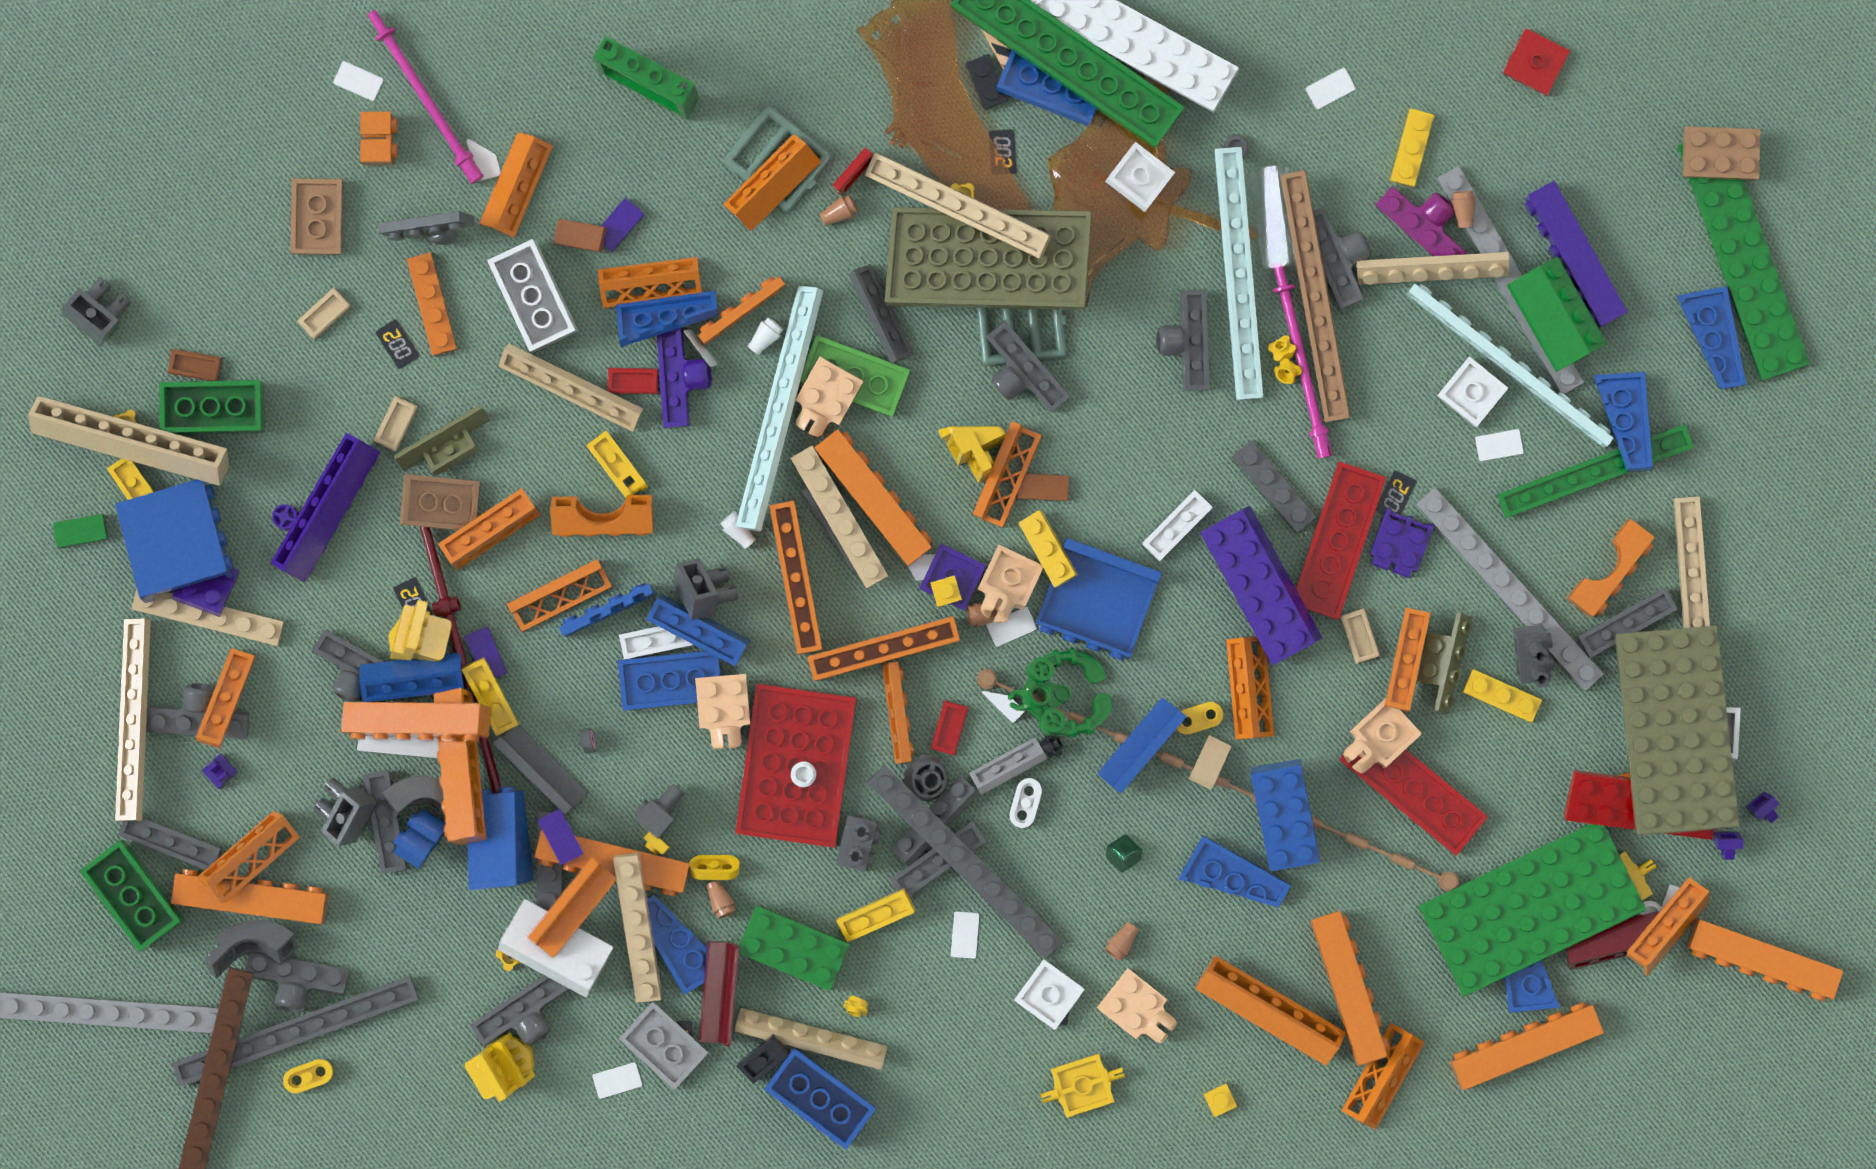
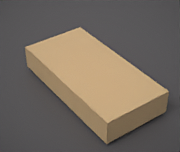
[297,288,352,340]
[373,396,418,452]
[1340,609,1380,664]
[1189,735,1231,790]

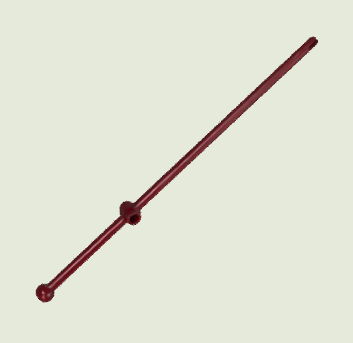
[420,527,502,793]

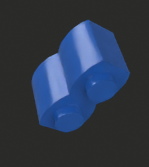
[393,809,446,869]

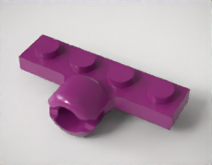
[1375,185,1467,256]

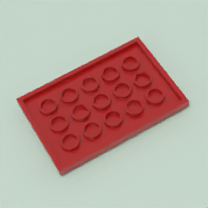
[735,684,856,848]

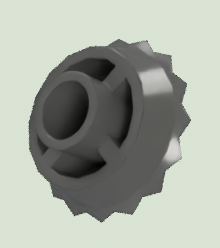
[903,754,949,802]

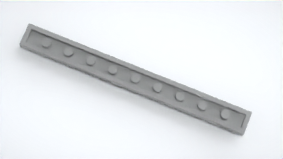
[1436,166,1584,394]
[1415,488,1604,691]
[0,992,218,1033]

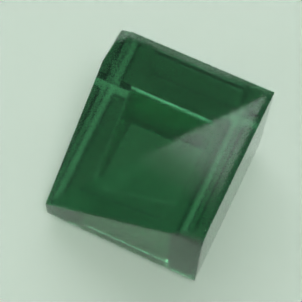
[1106,834,1143,873]

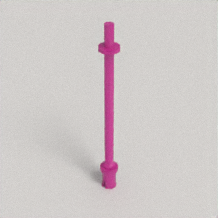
[368,10,484,185]
[1273,262,1333,459]

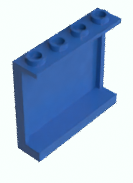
[115,479,234,603]
[1036,538,1162,661]

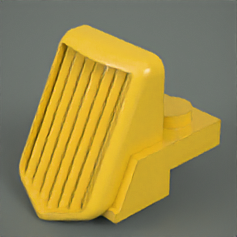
[938,426,1006,484]
[388,600,452,662]
[465,1033,536,1102]

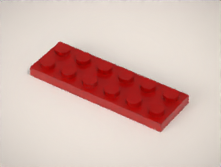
[1296,461,1386,620]
[1338,741,1488,856]
[1564,770,1714,840]

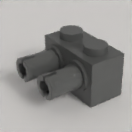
[62,277,131,346]
[674,559,738,620]
[1513,624,1554,687]
[313,778,377,847]
[634,784,685,839]
[836,815,881,872]

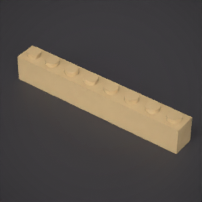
[28,396,229,486]

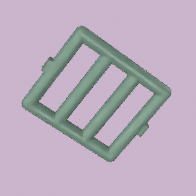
[723,105,832,212]
[976,308,1067,366]

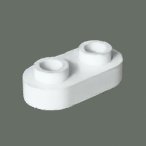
[1010,778,1042,828]

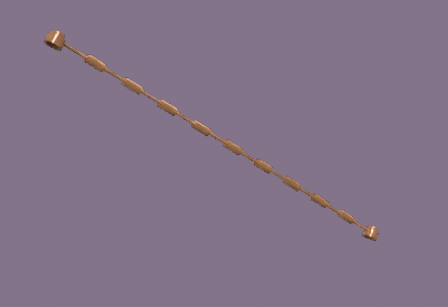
[977,669,1459,891]

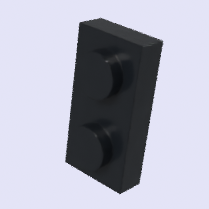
[966,54,1007,110]
[736,1034,790,1084]

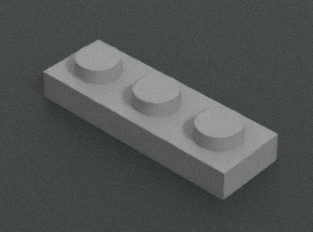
[969,737,1047,795]

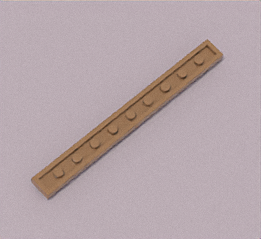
[1280,170,1351,422]

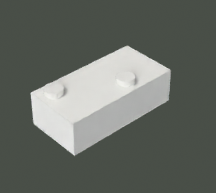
[487,239,578,353]
[498,899,613,998]

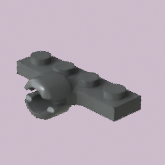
[1314,207,1371,309]
[378,211,475,246]
[1156,290,1210,391]
[986,320,1070,413]
[312,629,402,702]
[146,683,249,739]
[245,953,350,1013]
[470,975,569,1047]

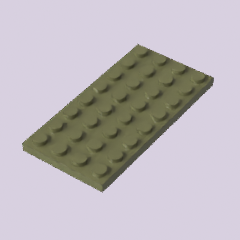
[885,207,1092,310]
[1615,625,1739,836]

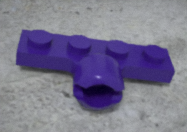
[657,327,712,428]

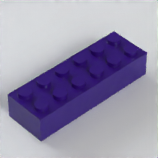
[1200,506,1323,666]

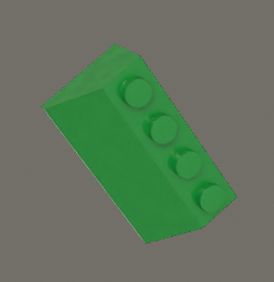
[1506,257,1607,372]

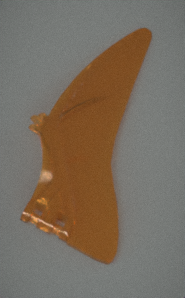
[857,0,1032,210]

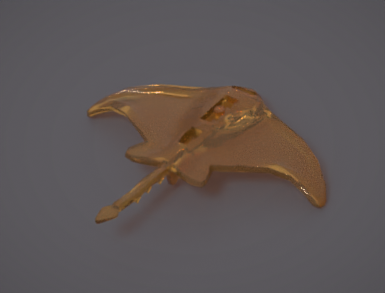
[1048,74,1259,307]

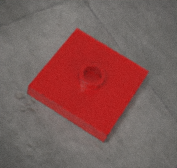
[1502,28,1570,96]

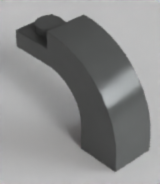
[379,776,445,818]
[205,920,298,978]

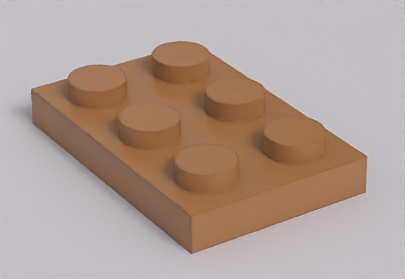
[1682,126,1761,180]
[290,178,343,255]
[400,474,480,530]

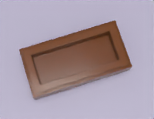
[553,219,607,253]
[167,349,223,381]
[1017,474,1069,501]

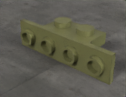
[394,405,490,476]
[1417,612,1471,714]

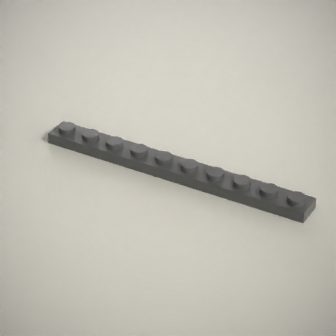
[866,765,1063,959]
[172,976,419,1087]

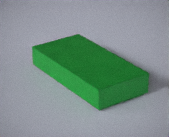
[53,514,108,548]

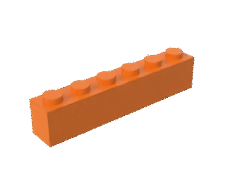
[814,429,932,567]
[769,501,823,655]
[807,616,960,682]
[434,688,486,845]
[341,702,491,742]
[534,829,690,897]
[171,869,329,924]
[1310,911,1390,1066]
[1686,919,1843,1002]
[1195,955,1346,1066]
[1449,1001,1604,1090]

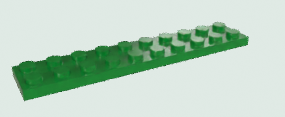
[950,0,1184,149]
[1677,144,1810,381]

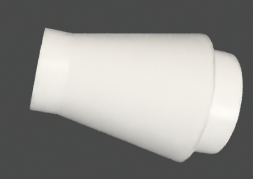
[748,317,783,355]
[720,511,756,549]

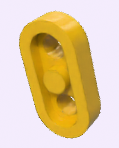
[1176,702,1223,735]
[689,855,740,880]
[283,1059,334,1093]

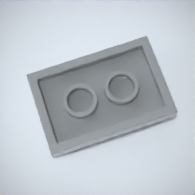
[619,1001,709,1090]

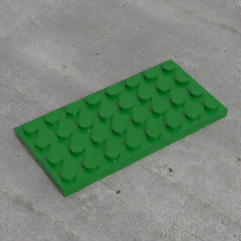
[1418,824,1647,998]

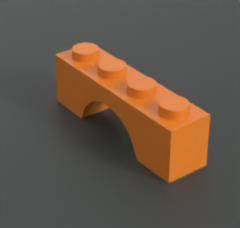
[550,495,654,537]
[1566,519,1654,618]

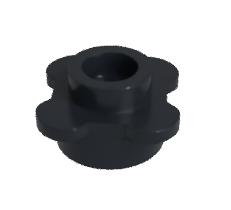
[1041,735,1063,758]

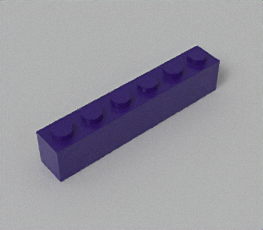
[1524,181,1627,328]
[271,432,380,583]

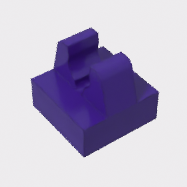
[201,754,238,789]
[1745,791,1779,823]
[1713,832,1743,860]

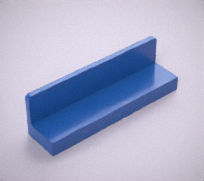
[646,594,750,666]
[360,653,464,702]
[1098,698,1187,793]

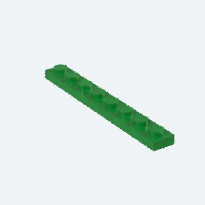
[1496,424,1694,518]

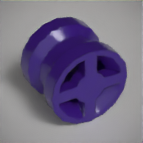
[272,504,299,530]

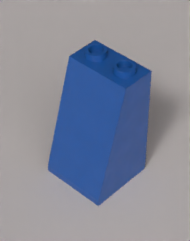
[468,786,534,890]

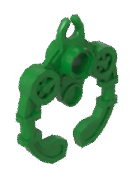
[1007,648,1112,738]

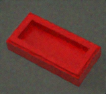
[833,148,873,196]
[607,368,659,395]
[930,700,968,756]

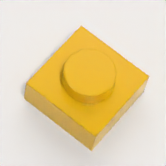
[930,575,962,607]
[644,832,670,855]
[1203,1083,1237,1117]

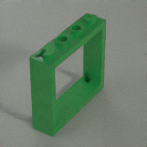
[593,36,699,120]

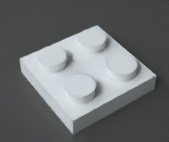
[1105,142,1175,212]
[1437,356,1508,427]
[1014,959,1084,1030]

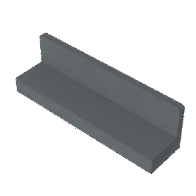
[493,725,587,814]

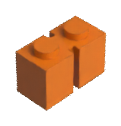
[360,112,398,165]

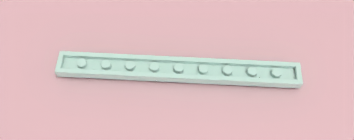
[1215,147,1263,400]
[1406,284,1614,448]
[736,286,823,532]

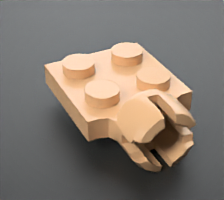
[795,356,864,437]
[978,545,1043,623]
[695,674,750,749]
[1343,698,1422,773]
[1097,969,1177,1043]

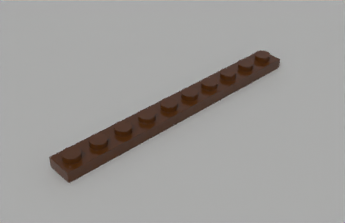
[179,967,254,1169]

